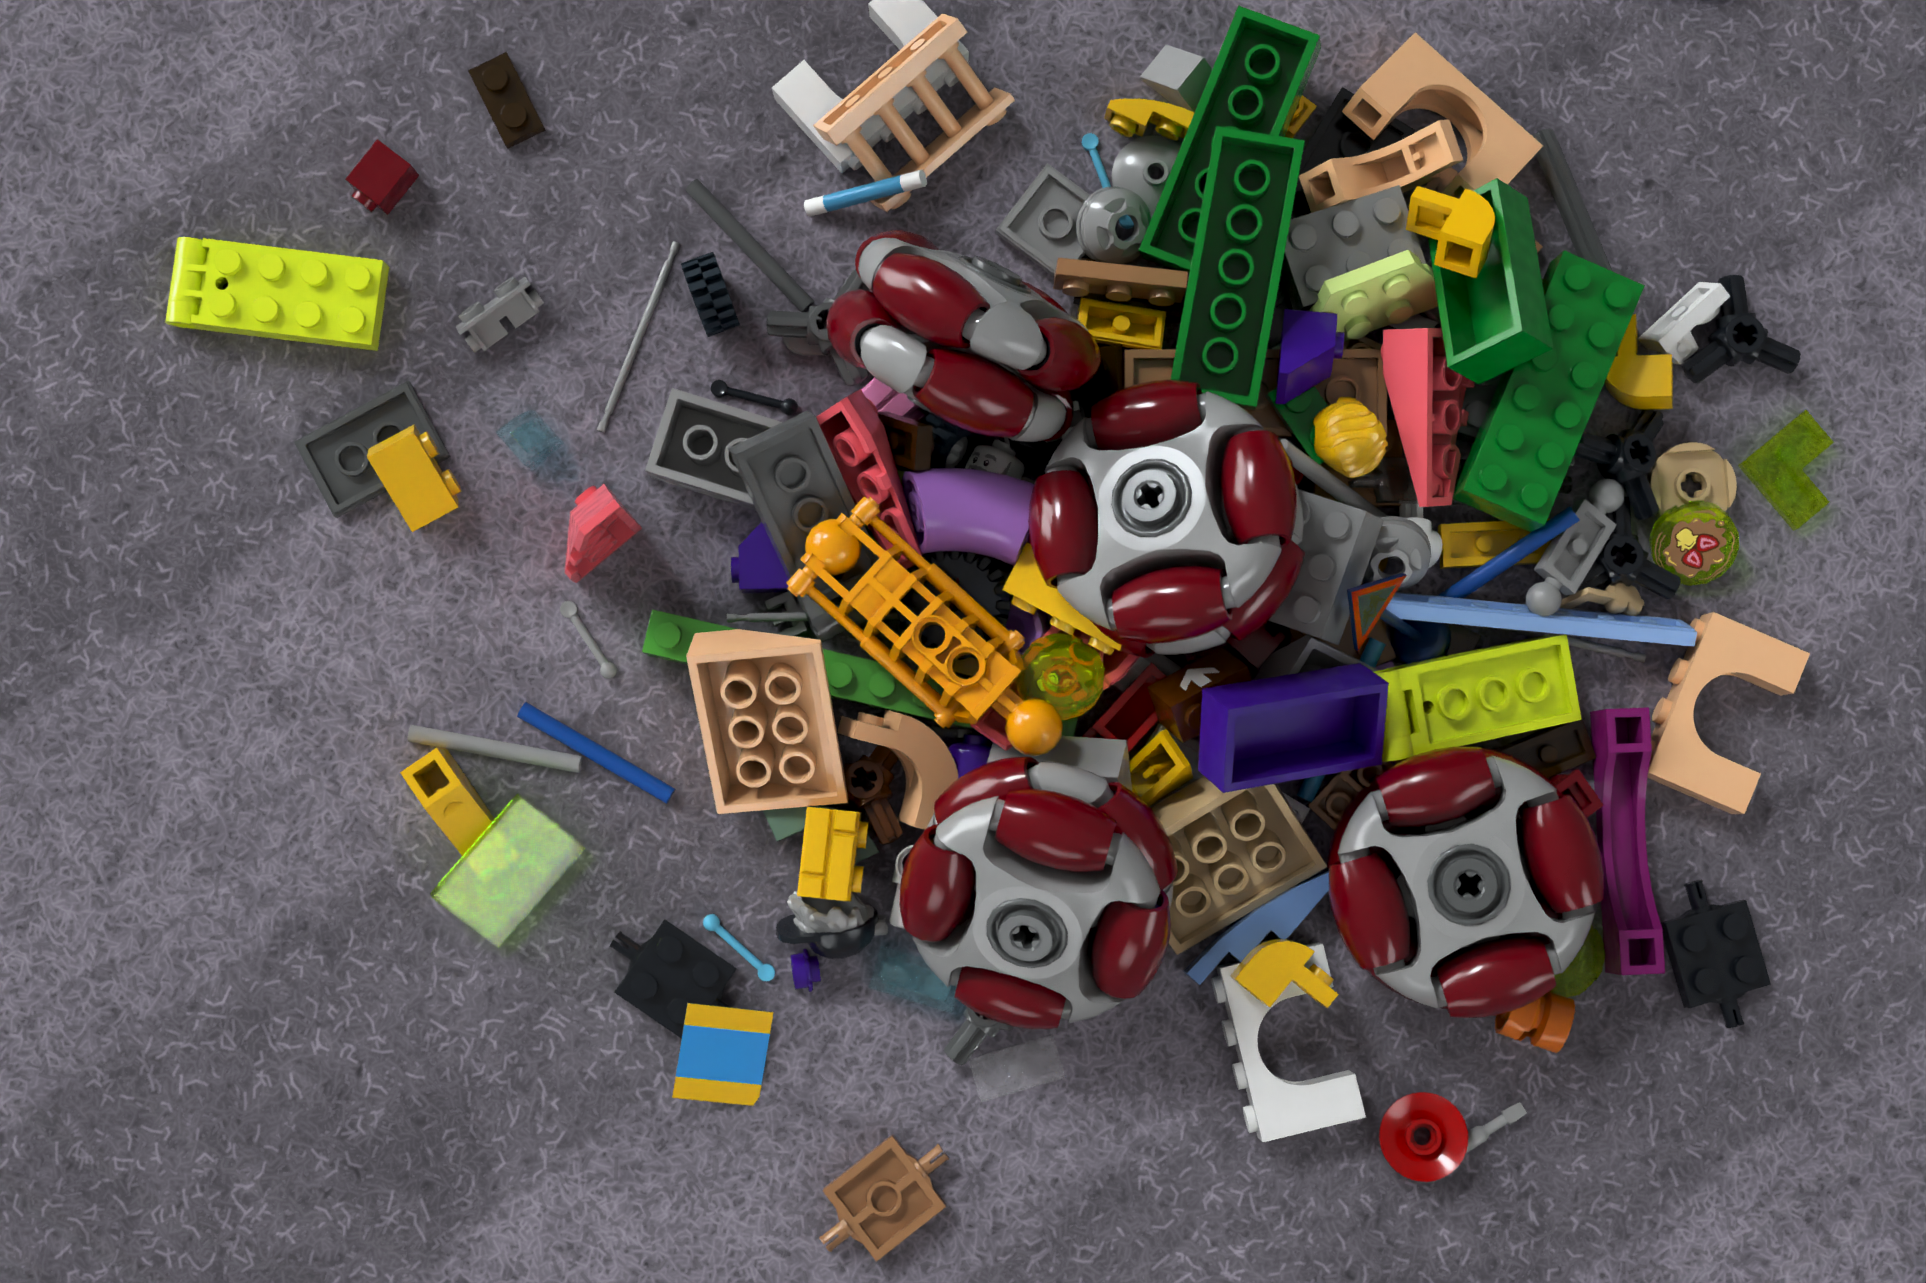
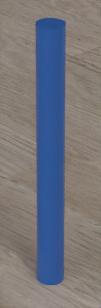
[1437,506,1580,599]
[517,702,675,804]

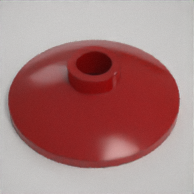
[1379,1092,1468,1182]

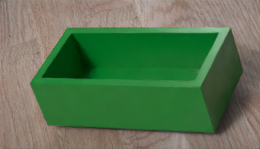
[1428,178,1554,384]

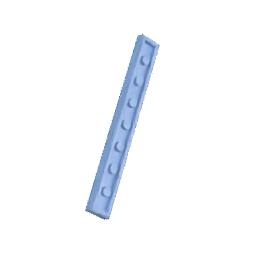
[1386,592,1697,647]

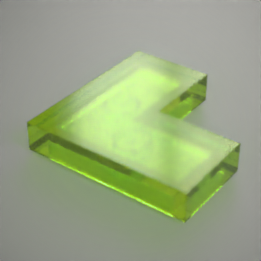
[1738,410,1834,531]

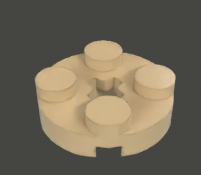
[1647,442,1737,527]

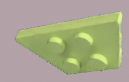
[1310,249,1438,341]

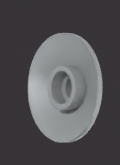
[1112,135,1181,218]

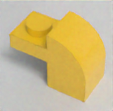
[1406,186,1495,278]
[1604,314,1673,410]
[1230,939,1339,1008]

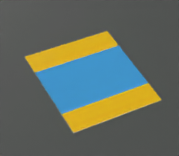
[672,1003,774,1106]

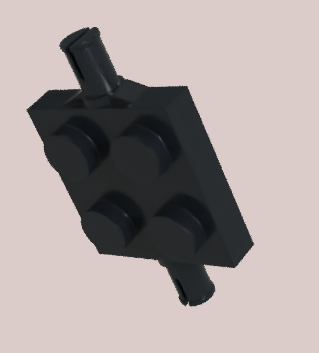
[1661,879,1771,1028]
[609,919,737,1039]

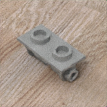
[456,277,544,353]

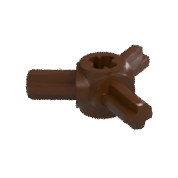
[843,745,903,845]

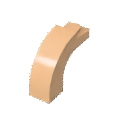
[1299,119,1463,213]
[837,709,958,830]

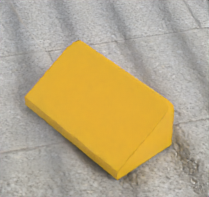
[1077,298,1166,349]

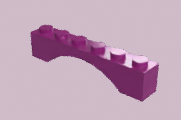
[1590,707,1665,975]

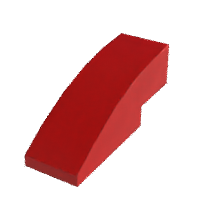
[1080,662,1167,752]

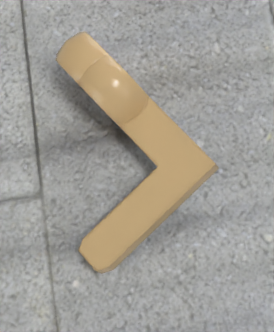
[1560,582,1645,616]

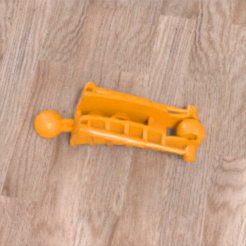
[786,496,1063,756]

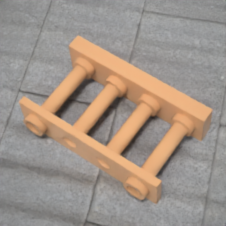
[813,14,1015,212]

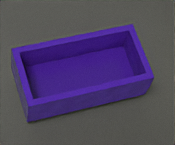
[1198,663,1389,793]

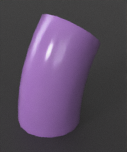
[902,468,1034,566]

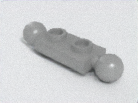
[1526,478,1624,616]

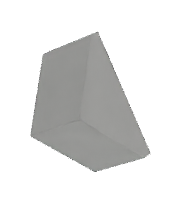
[1140,45,1212,113]

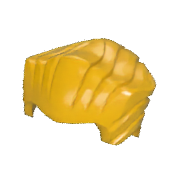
[1313,397,1388,478]

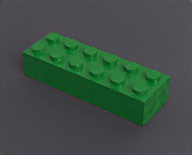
[1139,5,1321,276]
[1170,126,1305,410]
[1453,250,1645,532]

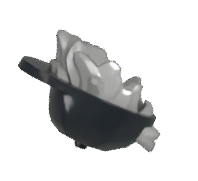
[776,891,888,959]

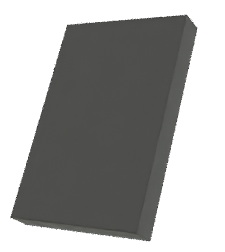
[294,381,451,518]

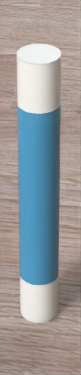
[804,169,927,217]

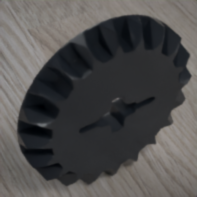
[896,551,1010,660]

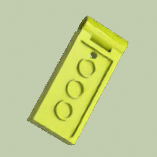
[165,237,389,351]
[1373,634,1582,762]

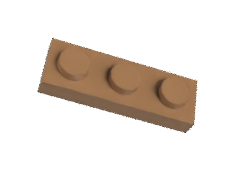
[1053,258,1188,306]

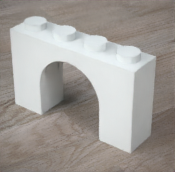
[772,0,969,173]
[1211,942,1366,1142]

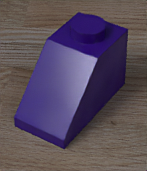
[1275,309,1345,404]
[731,522,789,593]

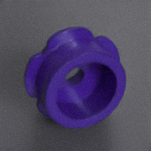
[790,948,821,992]

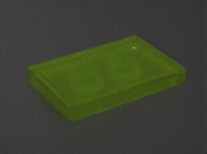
[430,793,586,948]

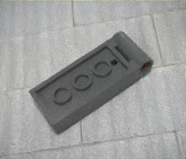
[728,410,879,642]

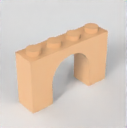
[1342,32,1543,199]
[1648,612,1810,814]

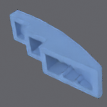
[1183,869,1329,985]

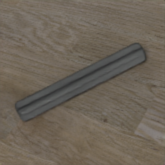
[1533,128,1612,271]

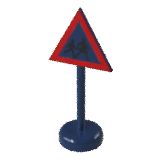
[1347,573,1451,664]

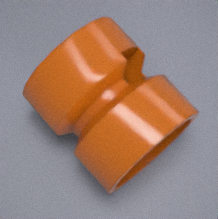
[1495,992,1575,1053]

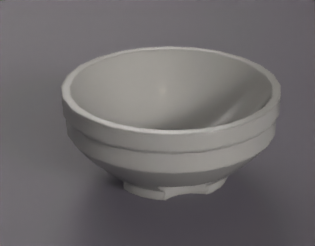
[1076,187,1151,264]
[1362,516,1431,592]

